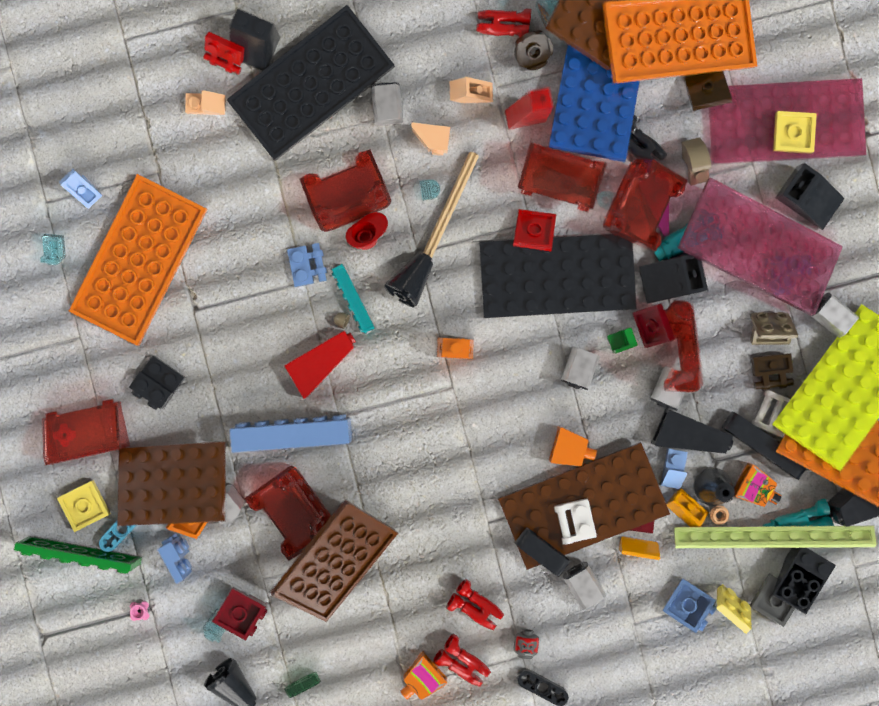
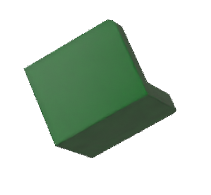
[607,328,638,354]

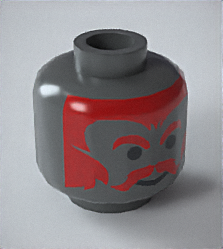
[514,629,539,659]

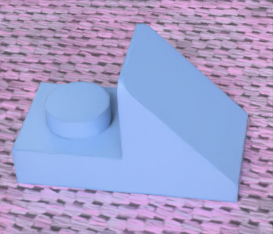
[59,169,102,209]
[660,448,688,489]

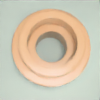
[709,505,729,525]

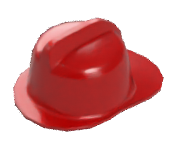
[345,212,388,250]

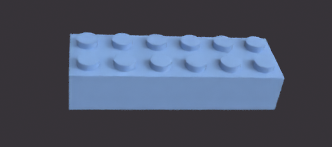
[230,414,352,453]

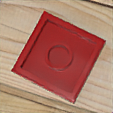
[513,209,557,251]

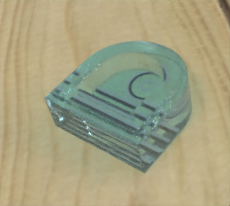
[420,180,440,201]

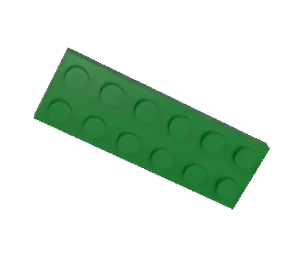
[14,536,142,574]

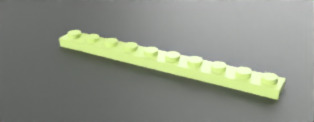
[674,526,877,548]

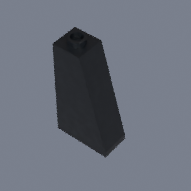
[651,409,733,454]

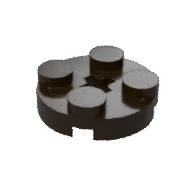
[514,30,553,71]

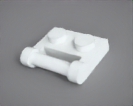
[751,390,790,438]
[554,498,597,545]

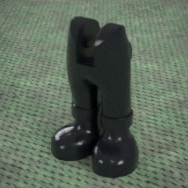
[628,114,667,170]

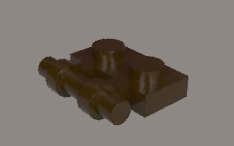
[751,353,794,391]

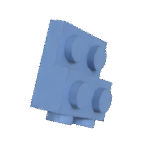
[157,533,192,584]
[663,578,717,633]

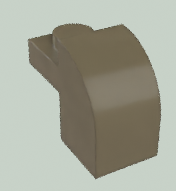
[681,137,711,186]

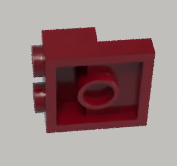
[212,587,267,641]

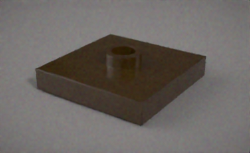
[684,71,732,111]

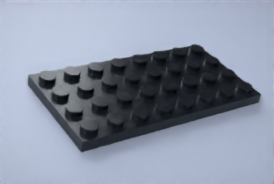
[226,5,395,161]
[479,233,637,318]

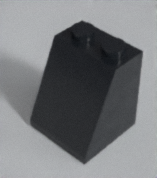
[230,8,281,71]
[827,488,879,527]

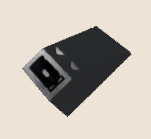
[775,163,845,230]
[639,253,708,304]
[772,548,836,614]

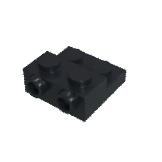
[129,355,186,410]

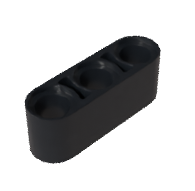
[514,527,571,577]

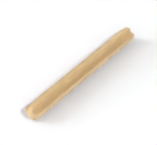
[423,152,479,258]

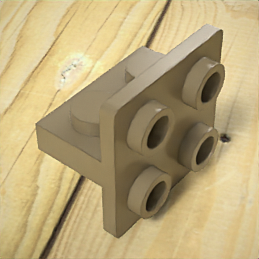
[750,312,798,345]

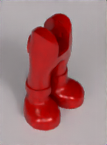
[476,8,532,37]
[446,579,504,631]
[433,634,491,687]

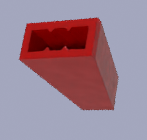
[504,87,553,130]
[284,331,356,399]

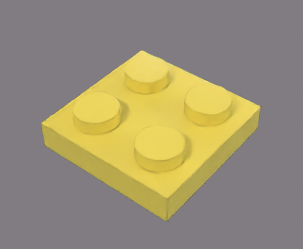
[773,111,817,153]
[57,480,111,532]
[716,584,752,633]

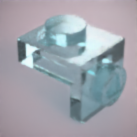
[40,234,66,265]
[203,608,226,643]

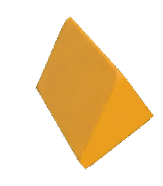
[666,488,709,527]
[619,536,660,560]

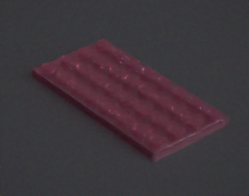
[709,78,866,165]
[678,178,843,316]

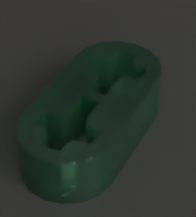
[284,672,321,698]

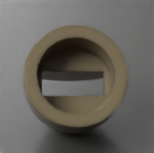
[334,312,350,329]

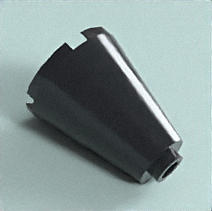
[384,253,433,308]
[694,468,735,506]
[204,658,257,706]

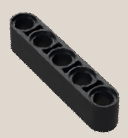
[721,411,807,480]

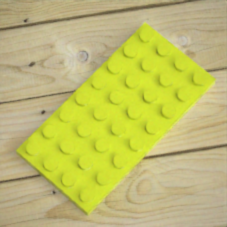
[772,304,879,471]

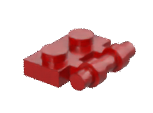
[203,32,245,75]

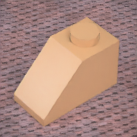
[450,77,493,103]
[411,122,450,156]

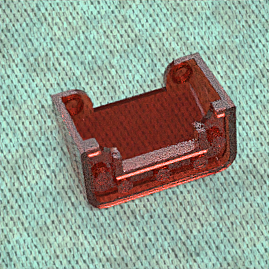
[517,142,607,212]
[299,149,391,232]
[603,159,688,251]
[664,300,704,392]
[42,399,130,465]
[244,466,331,561]

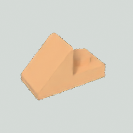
[185,90,226,115]

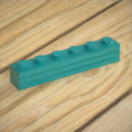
[331,264,375,334]

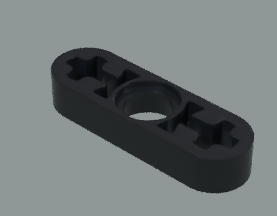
[517,668,569,706]

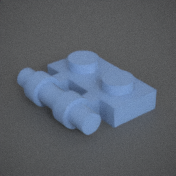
[287,243,327,287]

